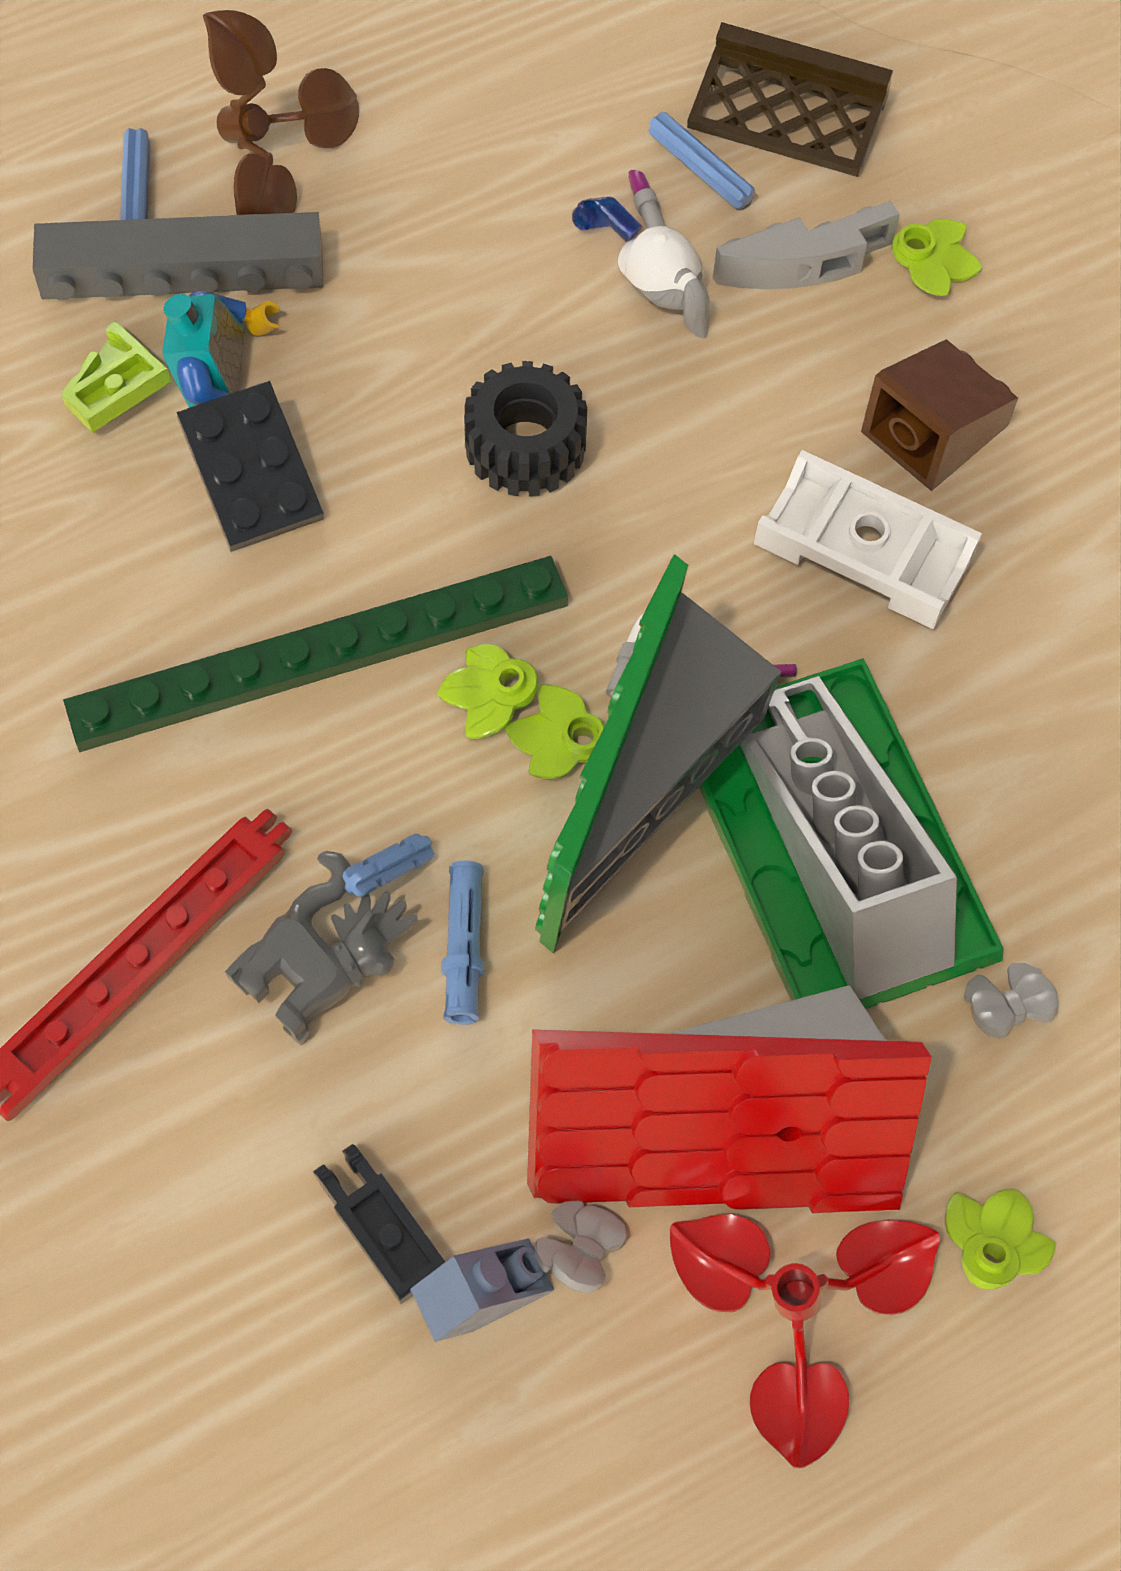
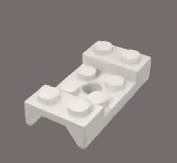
[754,450,982,629]

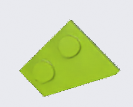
[61,321,171,433]

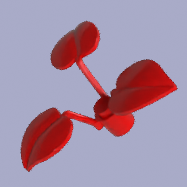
[670,1214,940,1469]

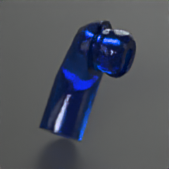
[571,196,642,242]

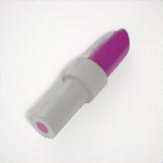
[628,170,666,229]

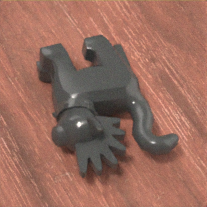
[225,851,418,1046]

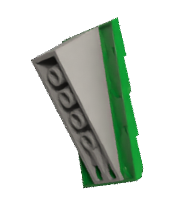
[699,658,1003,1009]

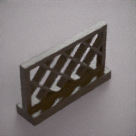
[687,22,893,177]

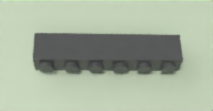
[32,212,324,300]

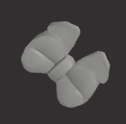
[964,963,1059,1038]
[535,1201,627,1293]

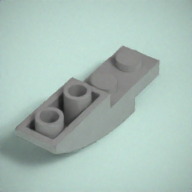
[713,201,900,289]

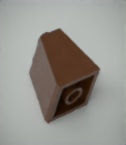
[861,339,1018,492]

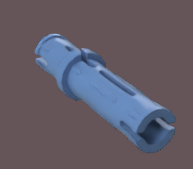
[441,861,485,1025]

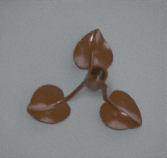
[203,10,359,215]

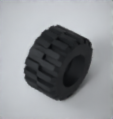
[464,361,588,497]

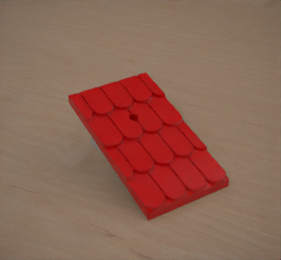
[527,985,932,1213]

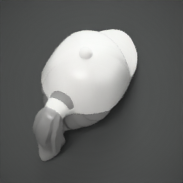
[618,226,710,338]

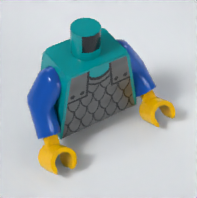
[162,291,280,408]

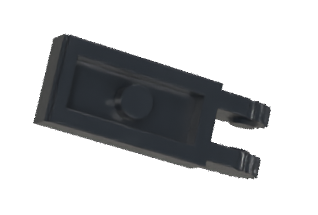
[313,1144,445,1304]

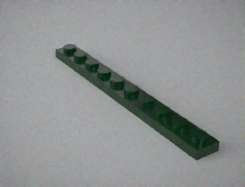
[63,556,568,753]

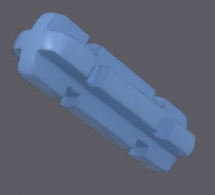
[342,833,434,897]

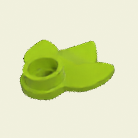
[891,219,982,296]
[437,644,539,739]
[506,684,605,779]
[945,1189,1056,1290]

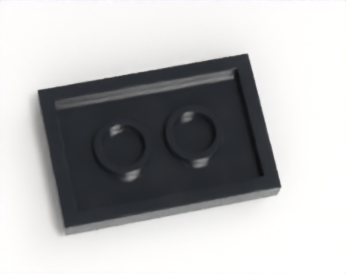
[177,380,324,552]

